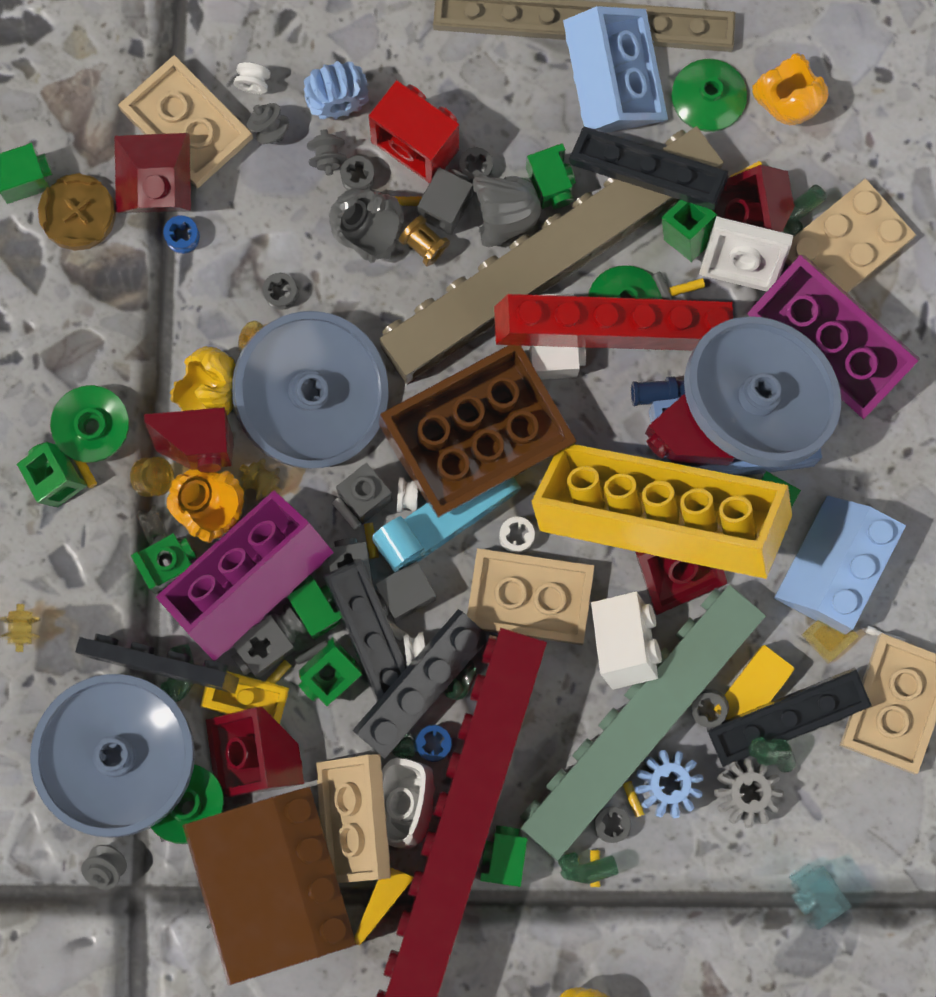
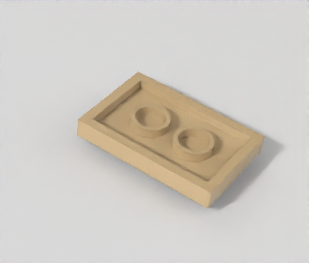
[118,55,253,189]
[785,178,916,293]
[467,548,594,645]
[839,633,936,775]
[316,754,391,883]

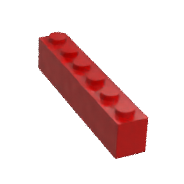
[494,294,733,351]

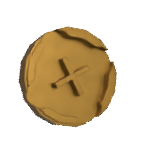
[38,173,116,251]

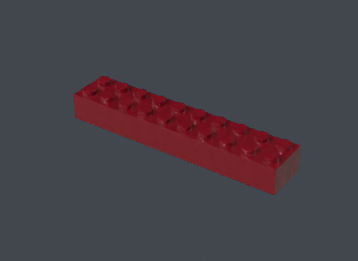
[376,627,547,997]

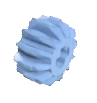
[304,61,369,120]
[635,750,703,818]

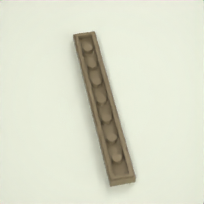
[433,0,736,52]

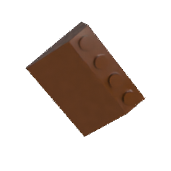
[379,345,577,518]
[183,786,356,986]

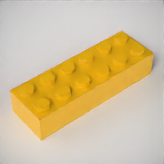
[531,444,792,579]

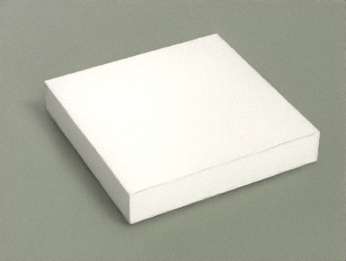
[699,216,793,291]

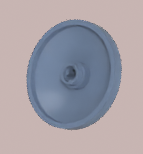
[232,311,389,469]
[684,317,841,467]
[30,674,195,838]

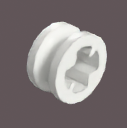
[234,62,271,94]
[397,477,418,513]
[499,516,535,554]
[403,632,425,667]

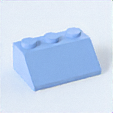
[563,6,668,132]
[774,496,906,636]

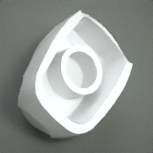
[382,758,435,849]

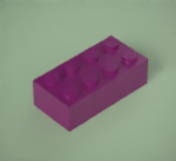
[747,255,920,420]
[156,490,334,661]

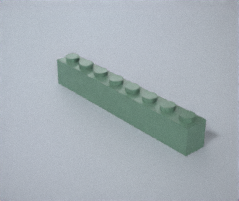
[520,585,766,861]

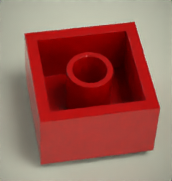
[368,80,459,184]

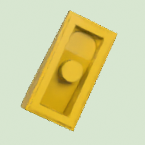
[713,645,795,720]
[200,671,289,724]
[354,867,414,945]

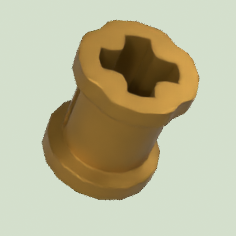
[399,215,450,267]

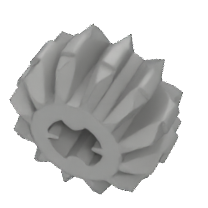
[714,758,784,828]

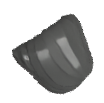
[473,175,541,248]
[329,188,404,263]

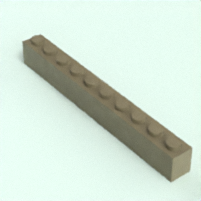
[379,126,724,384]

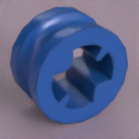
[163,215,200,254]
[416,725,452,762]

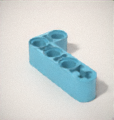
[372,477,521,573]

